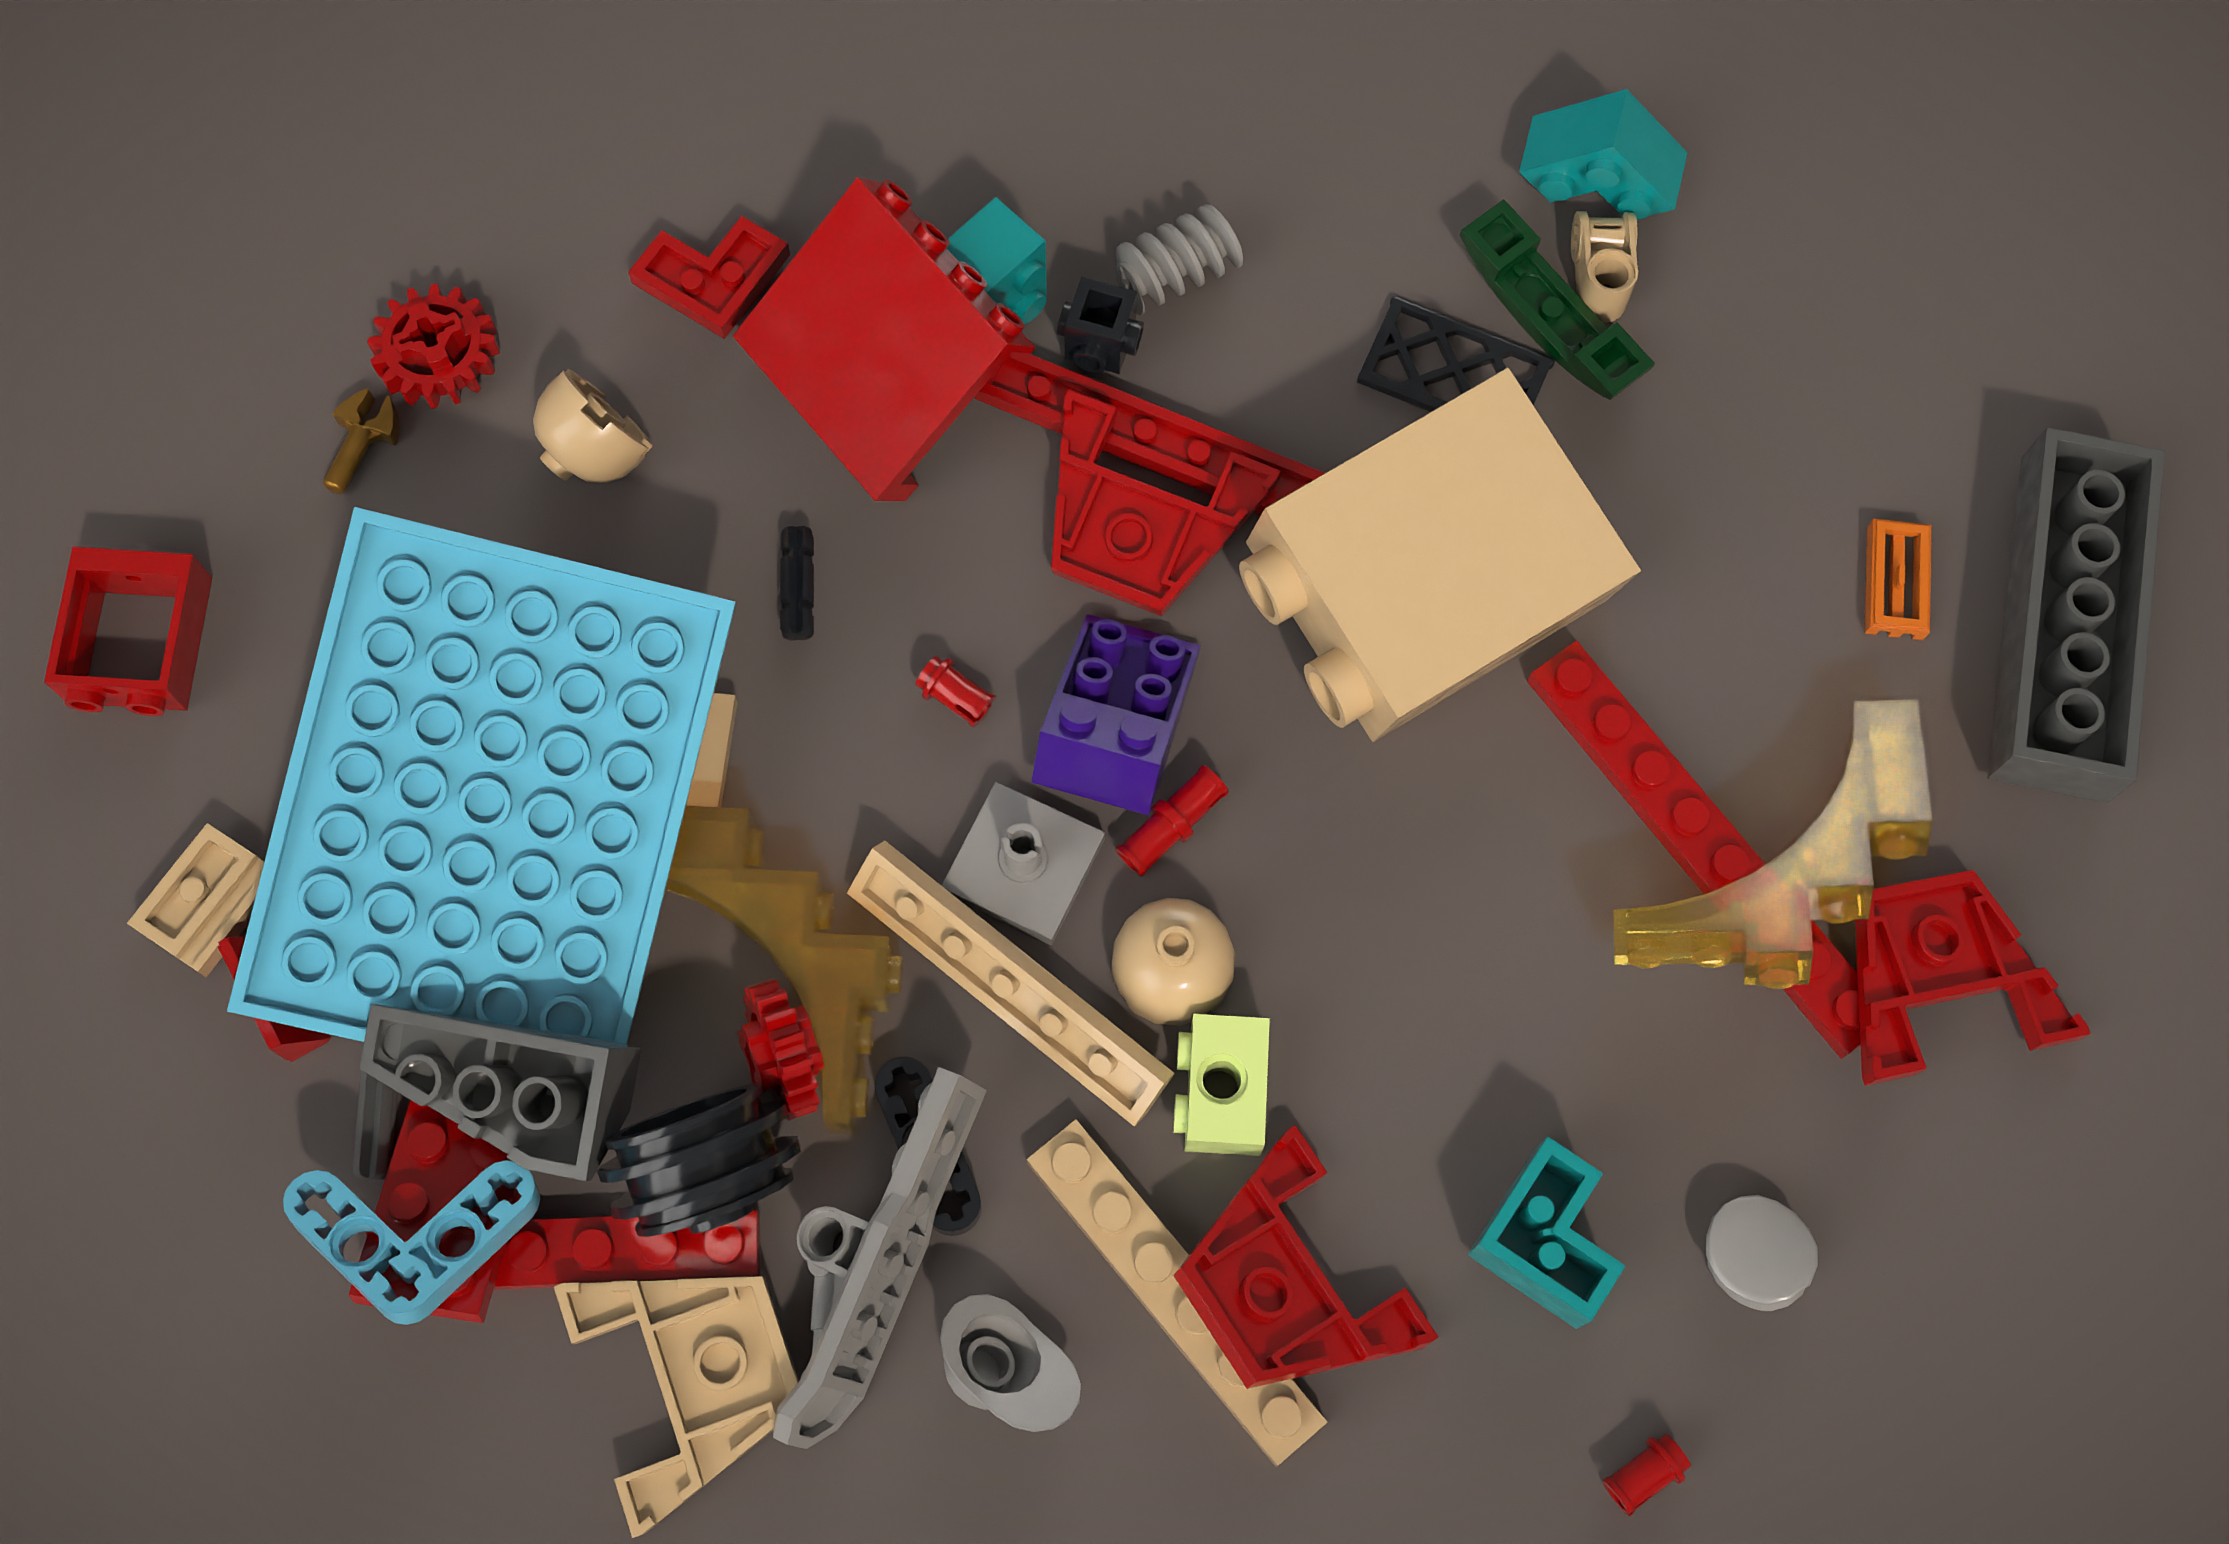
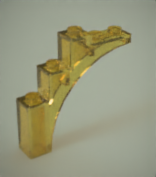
[1613,700,1933,989]
[666,806,903,1135]

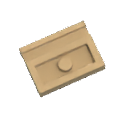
[127,823,264,977]

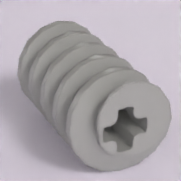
[1115,204,1243,316]

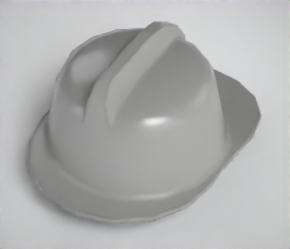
[940,1294,1081,1432]

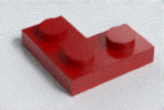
[628,216,790,339]

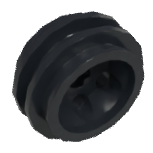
[597,1083,801,1237]

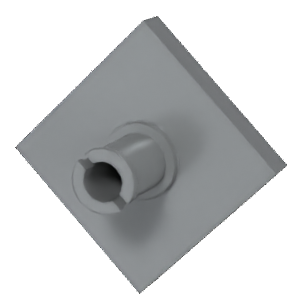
[941,782,1105,946]

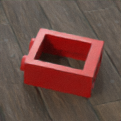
[44,547,213,716]

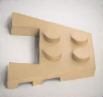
[554,1276,799,1538]

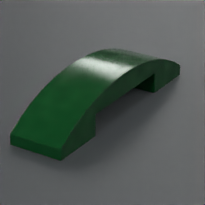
[1459,199,1655,400]

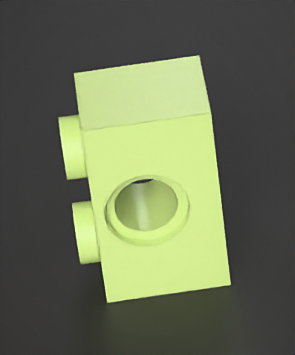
[1173,1014,1270,1156]

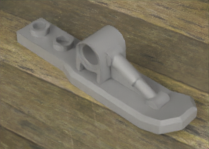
[773,1067,987,1449]

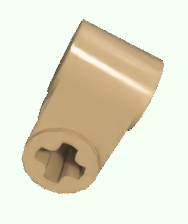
[1571,211,1639,323]

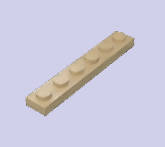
[847,841,1175,1127]
[1026,1119,1327,1467]

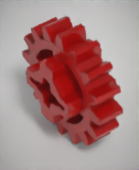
[367,284,500,409]
[737,979,824,1121]

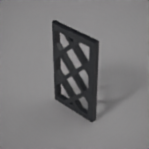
[1357,296,1555,412]

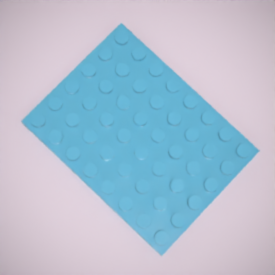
[227,507,736,1045]

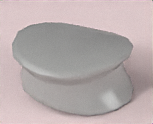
[1706,1195,1818,1311]

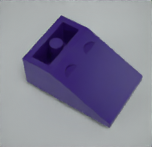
[1031,614,1201,816]

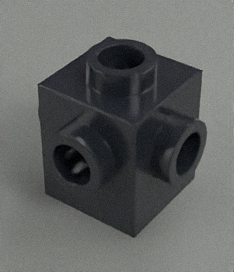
[1057,276,1144,374]

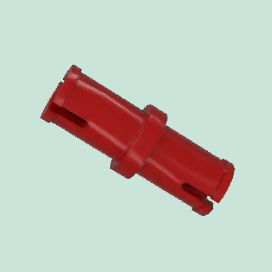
[1115,765,1229,877]

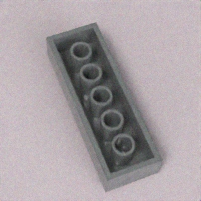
[1987,427,2165,803]

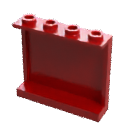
[733,177,1036,501]

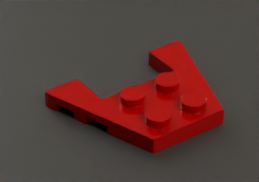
[1051,389,1281,617]
[1854,870,2091,1086]
[1173,1125,1439,1389]

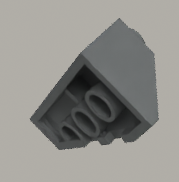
[359,1004,641,1181]

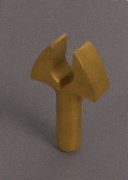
[323,388,399,494]

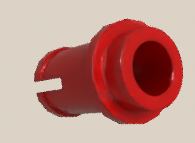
[915,656,996,727]
[1602,1434,1691,1517]

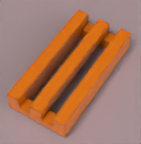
[1864,518,1932,640]

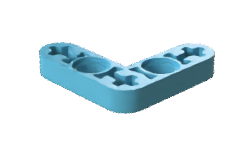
[283,1160,540,1325]

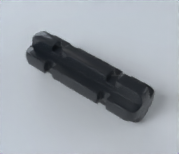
[780,526,814,641]

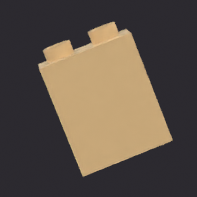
[1239,368,1641,742]

